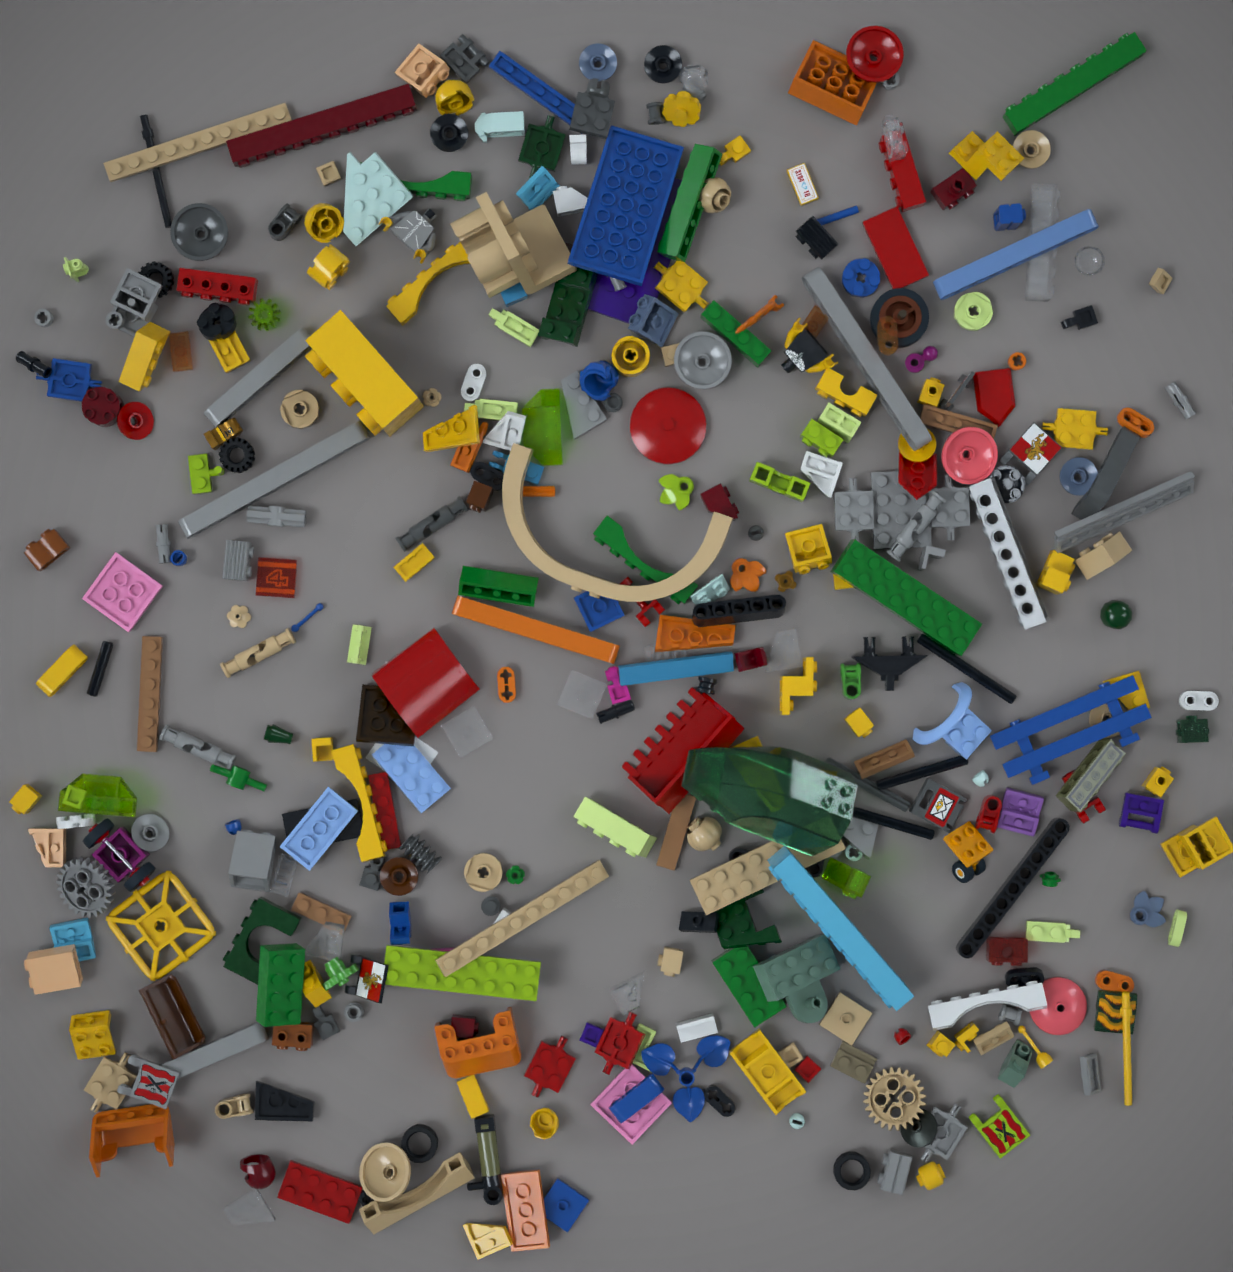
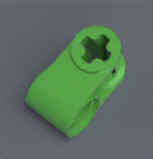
[840,663,861,700]

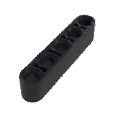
[692,595,786,627]

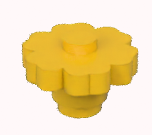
[662,91,701,127]

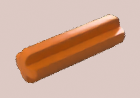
[523,486,555,497]

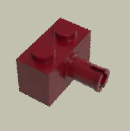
[930,168,977,210]

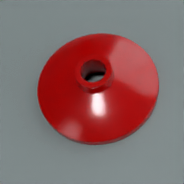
[117,402,154,440]

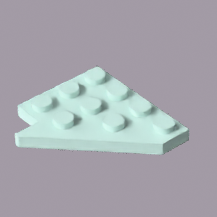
[343,152,413,246]

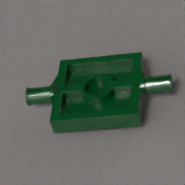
[518,115,566,178]

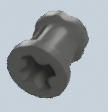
[646,102,665,125]

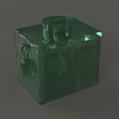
[1176,715,1209,743]

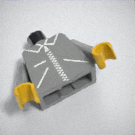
[378,208,437,264]

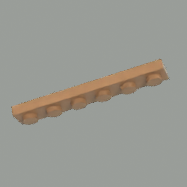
[137,636,163,752]

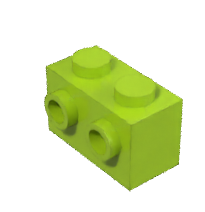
[800,419,843,458]

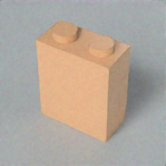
[24,944,83,995]

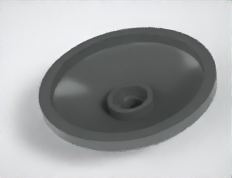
[170,203,228,261]

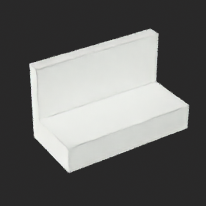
[676,1013,718,1043]

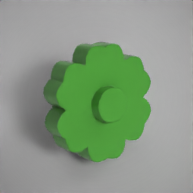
[322,957,360,991]

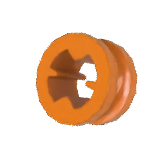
[1008,352,1026,371]

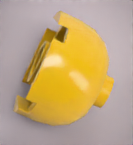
[435,80,474,116]
[304,203,344,243]

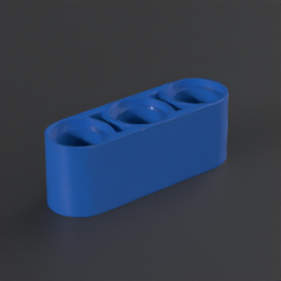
[609,1073,664,1123]

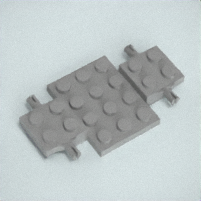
[834,471,970,549]

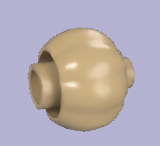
[698,177,731,213]
[687,817,722,851]

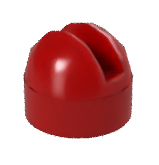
[894,1028,911,1045]

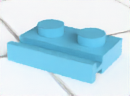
[516,166,560,210]

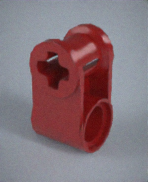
[975,795,1002,833]

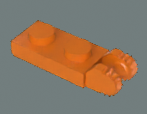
[450,422,489,473]

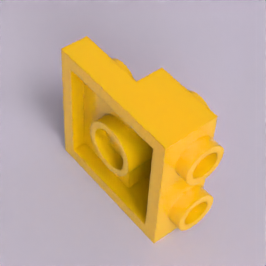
[785,524,832,574]

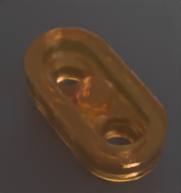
[877,316,898,356]

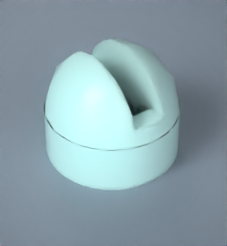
[972,770,989,787]
[789,1113,805,1129]

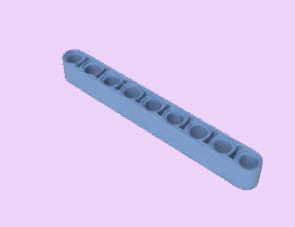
[933,209,1099,300]

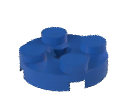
[842,258,880,298]

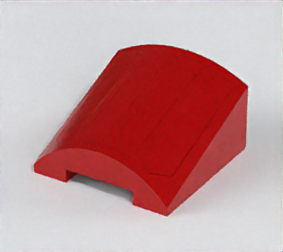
[372,628,480,738]

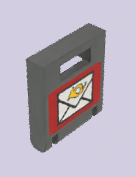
[909,778,968,833]

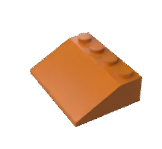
[788,40,877,126]

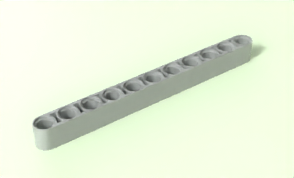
[801,267,932,451]
[178,421,370,539]

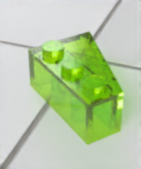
[821,857,871,899]

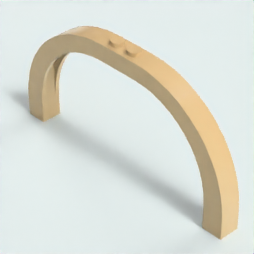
[502,443,733,602]

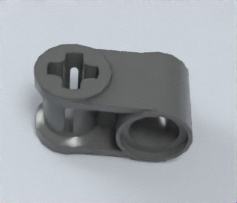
[268,203,303,241]

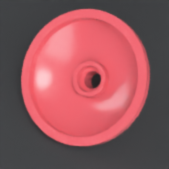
[941,427,998,484]
[1030,977,1087,1035]

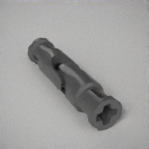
[395,496,468,552]

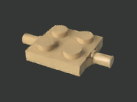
[84,1052,137,1113]

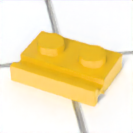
[209,330,251,374]

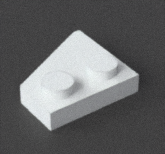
[483,411,527,451]
[800,451,843,498]

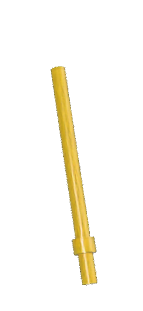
[1120,991,1132,1106]

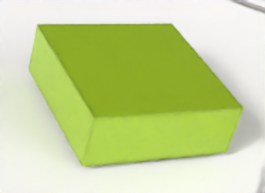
[62,785,88,809]

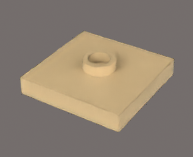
[819,992,872,1046]

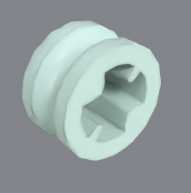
[845,845,863,861]

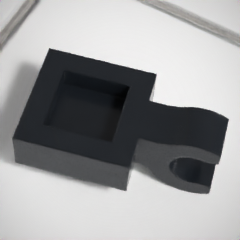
[1061,305,1098,330]

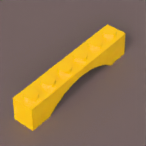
[386,242,470,326]
[331,744,388,863]

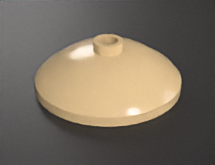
[359,1143,411,1202]

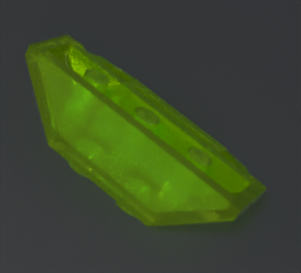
[522,389,563,466]
[58,774,137,817]

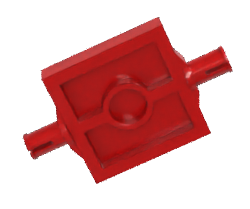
[595,1012,645,1075]
[524,1035,576,1098]

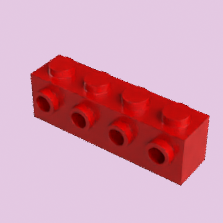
[177,268,258,306]

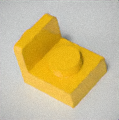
[954,1021,979,1053]

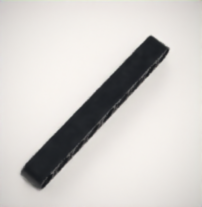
[956,818,1070,959]

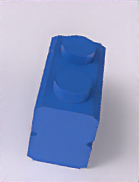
[993,203,1026,231]

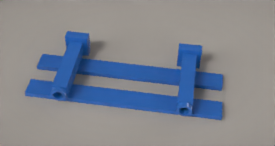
[990,675,1152,785]

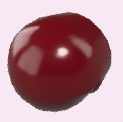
[240,1154,276,1189]

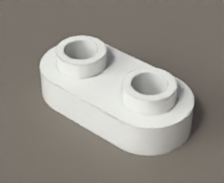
[461,364,487,402]
[1179,691,1219,711]

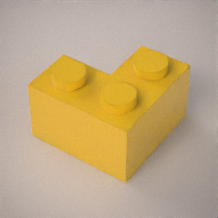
[1036,550,1075,595]

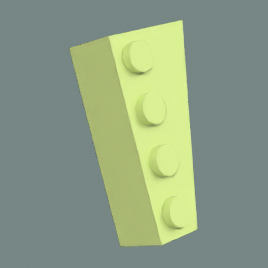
[573,797,657,858]

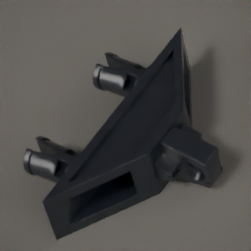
[851,636,928,691]

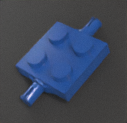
[36,358,102,402]

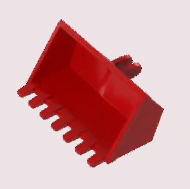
[622,687,745,814]

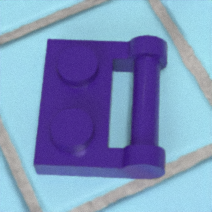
[1119,793,1164,834]

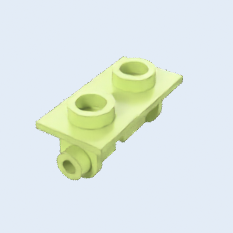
[63,257,89,282]
[347,624,372,665]

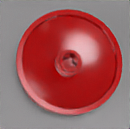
[630,388,706,465]

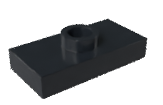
[679,911,719,933]

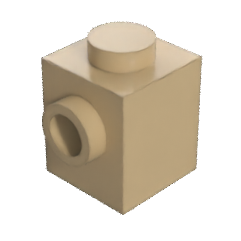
[657,946,684,977]

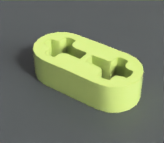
[1168,909,1187,947]

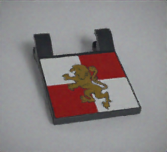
[345,955,389,1004]

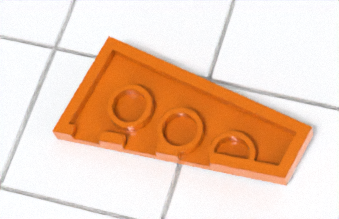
[655,615,736,652]

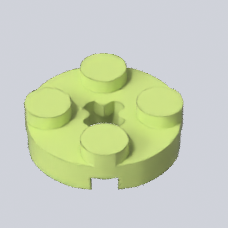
[954,292,993,331]

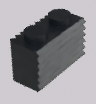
[795,215,838,260]

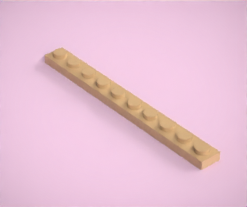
[103,103,291,182]
[435,860,609,977]

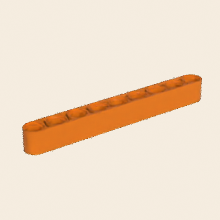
[452,596,620,664]

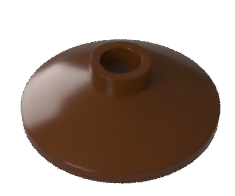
[380,857,418,896]

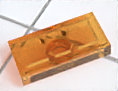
[802,305,829,338]
[169,331,193,372]

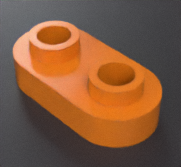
[1117,407,1154,438]
[1095,970,1134,994]

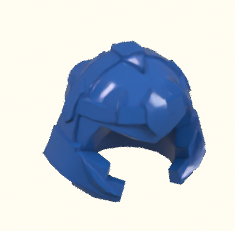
[579,360,619,401]

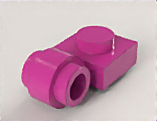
[605,666,631,704]

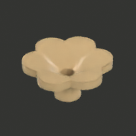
[227,605,251,628]

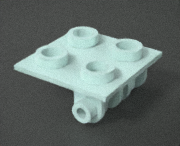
[690,574,730,605]

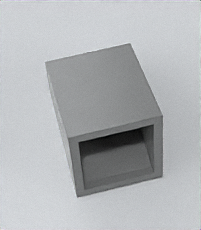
[228,830,277,892]

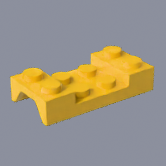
[729,1028,806,1115]

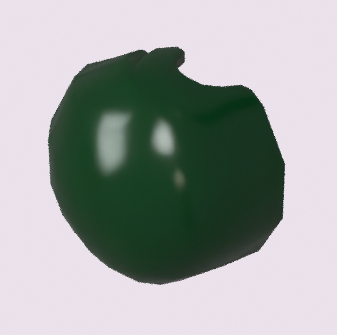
[1100,600,1132,629]

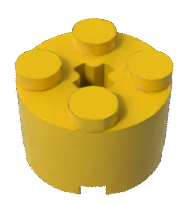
[307,244,350,290]
[611,336,650,377]

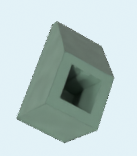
[997,1039,1034,1088]

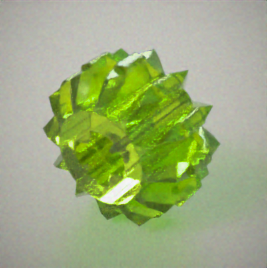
[248,298,281,331]

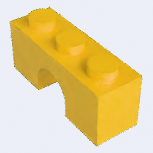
[815,368,877,417]

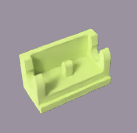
[817,403,861,443]

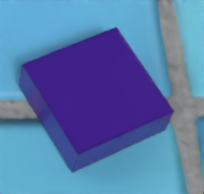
[579,1022,605,1047]

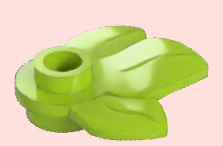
[659,474,694,510]

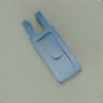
[488,450,545,485]

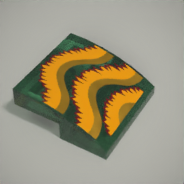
[1094,990,1137,1034]

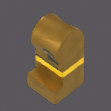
[203,417,243,450]

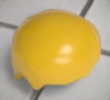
[530,1107,559,1140]

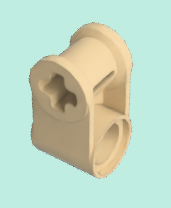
[215,1093,254,1119]

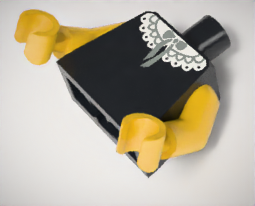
[781,318,838,373]

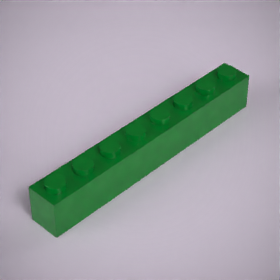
[1003,32,1147,136]

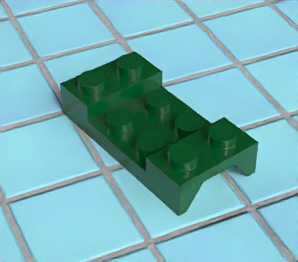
[538,267,598,347]

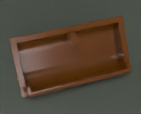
[138,973,206,1060]

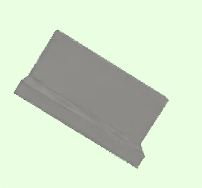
[917,546,946,571]

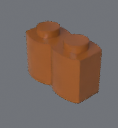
[24,529,70,572]

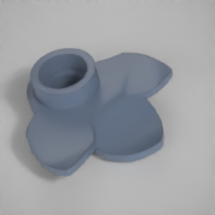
[1130,891,1166,927]

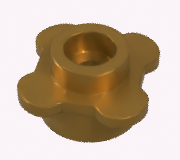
[775,571,796,592]

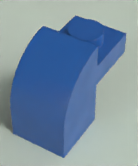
[389,901,411,945]

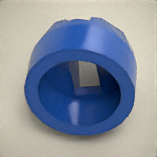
[170,550,187,566]
[225,819,242,835]

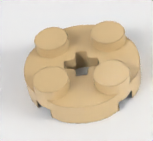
[280,390,319,429]
[464,853,503,892]

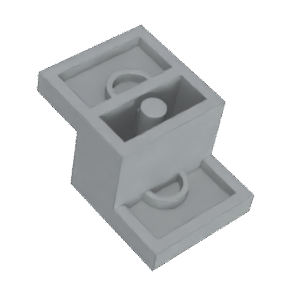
[110,268,163,337]

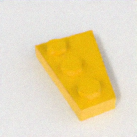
[423,405,480,452]

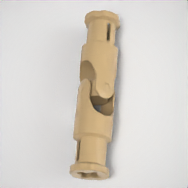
[220,628,296,678]

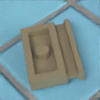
[830,1041,877,1084]

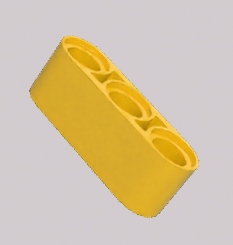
[36,644,88,698]

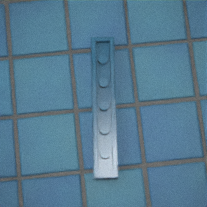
[618,651,734,686]

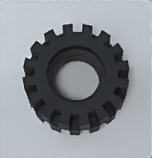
[138,261,174,298]
[219,437,255,473]

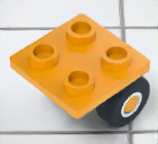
[943,821,993,883]

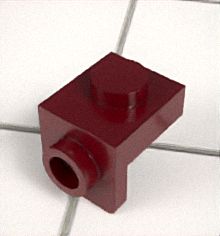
[734,647,767,672]

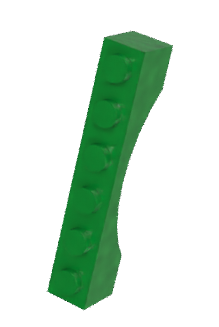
[360,162,472,201]
[593,516,698,605]

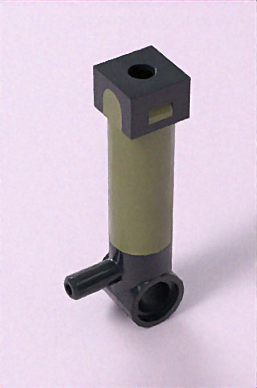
[467,1114,503,1205]

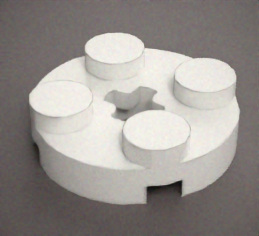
[56,813,96,829]

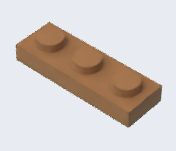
[854,739,915,779]
[291,892,352,934]

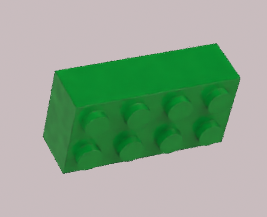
[256,943,305,1027]
[711,947,787,1028]

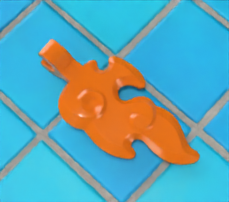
[735,295,784,334]

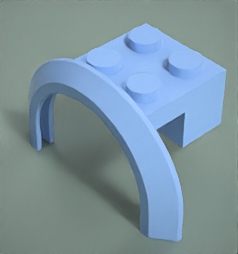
[912,682,992,760]

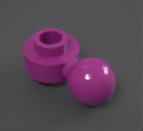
[905,346,938,373]

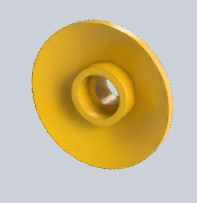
[898,429,936,462]

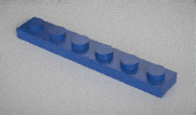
[489,51,582,134]

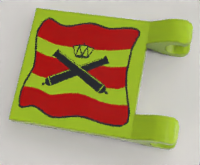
[969,1094,1030,1159]

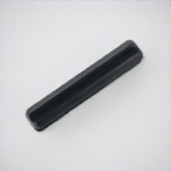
[87,641,113,697]

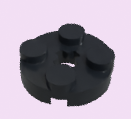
[197,303,237,341]

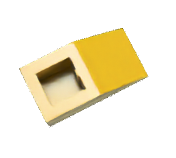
[303,960,332,1008]

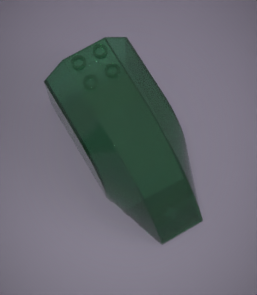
[681,746,858,857]

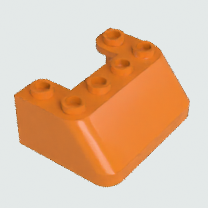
[434,1007,522,1078]

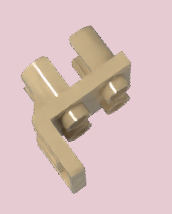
[450,192,577,298]

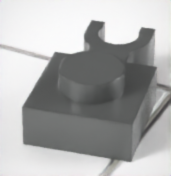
[359,858,385,891]

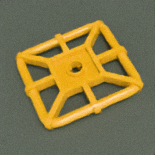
[106,870,216,981]

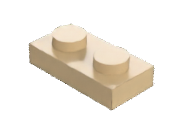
[973,1021,1014,1055]

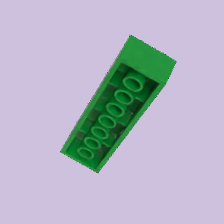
[830,539,982,656]

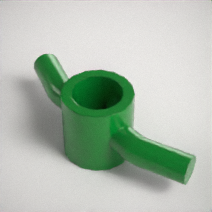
[210,764,267,792]

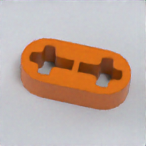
[497,667,516,703]

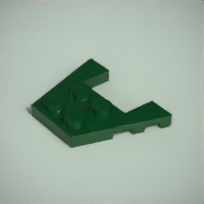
[715,889,782,949]

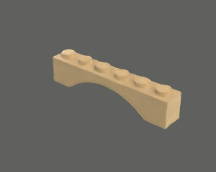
[359,1152,475,1235]

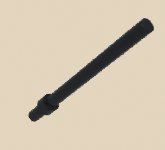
[140,115,172,228]

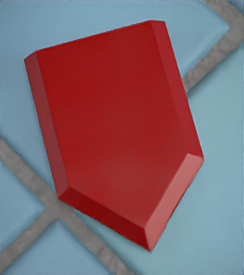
[973,368,1015,428]
[898,451,937,500]

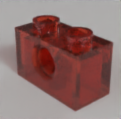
[986,937,1028,966]

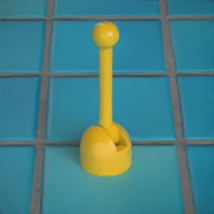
[1018,1025,1053,1069]

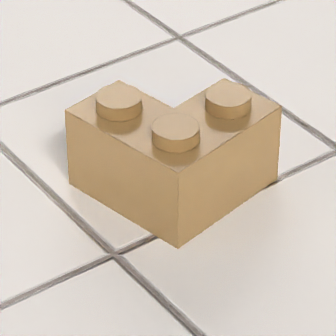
[1075,531,1132,580]

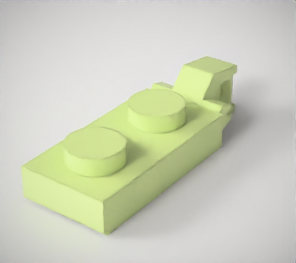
[488,308,539,348]
[464,399,518,421]
[1025,921,1080,943]

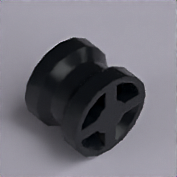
[696,676,717,695]

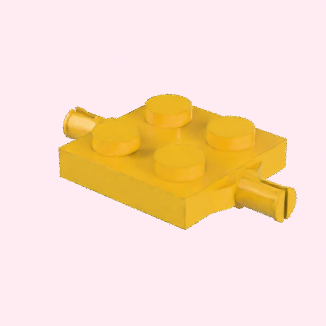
[654,260,708,312]
[1042,408,1108,450]

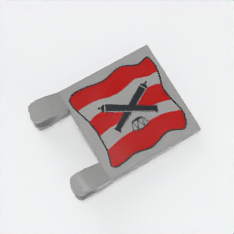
[117,1054,180,1109]

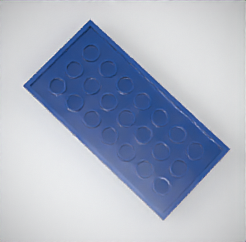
[567,125,684,286]

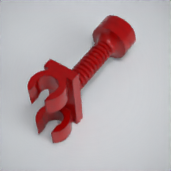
[620,577,665,627]
[1062,770,1106,824]

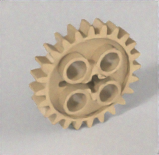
[863,1067,927,1131]

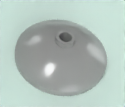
[674,332,732,389]

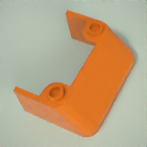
[89,1104,175,1178]

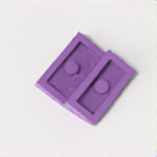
[997,787,1044,837]

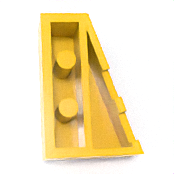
[118,322,171,391]

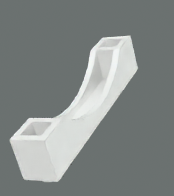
[928,981,1048,1031]

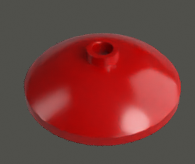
[846,26,904,83]

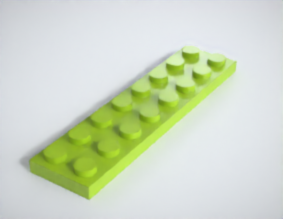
[384,945,541,1001]

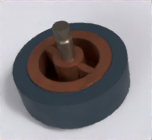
[870,288,929,348]

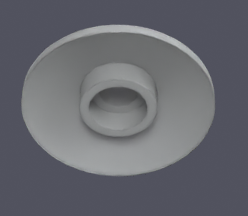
[131,814,169,852]

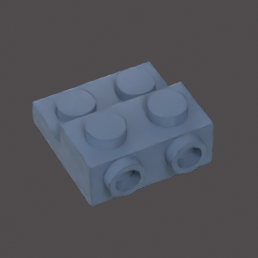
[628,294,679,347]

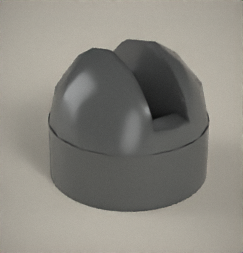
[748,525,764,541]

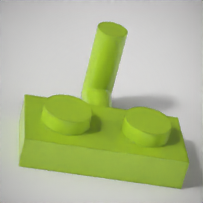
[188,454,225,494]

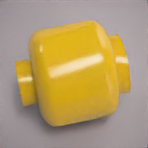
[916,1161,946,1190]

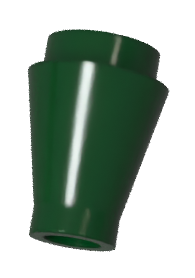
[264,724,293,744]

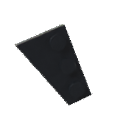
[255,1081,314,1122]

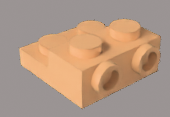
[395,43,450,98]

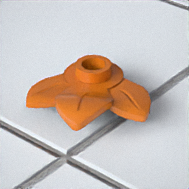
[730,558,766,592]

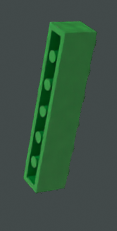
[657,144,723,262]

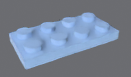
[372,744,451,814]
[280,787,359,871]

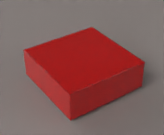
[794,1055,821,1083]

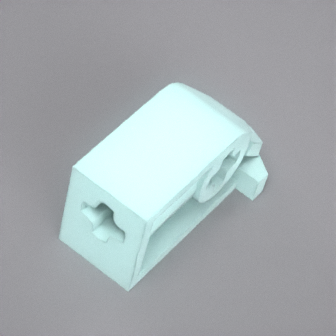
[475,111,525,143]

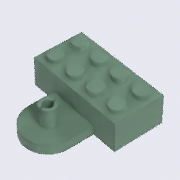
[753,934,841,1023]

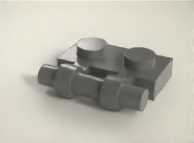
[440,34,490,84]

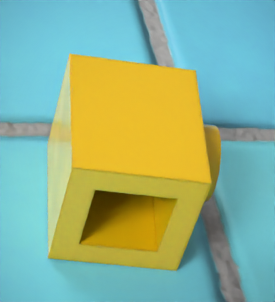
[917,377,945,407]
[1141,766,1174,797]

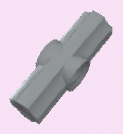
[247,506,306,527]

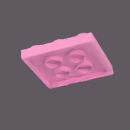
[82,552,163,632]
[590,1064,672,1145]

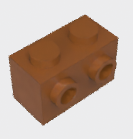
[272,1022,314,1051]

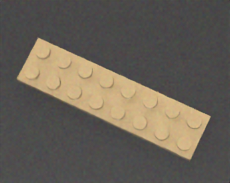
[690,814,846,915]

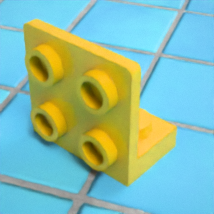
[69,1010,116,1060]

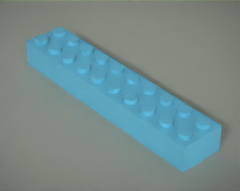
[767,845,914,1011]

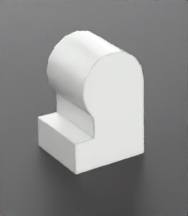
[569,134,587,165]

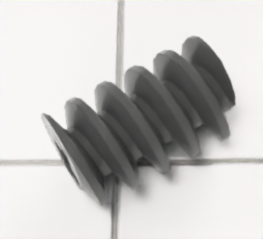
[399,833,442,874]

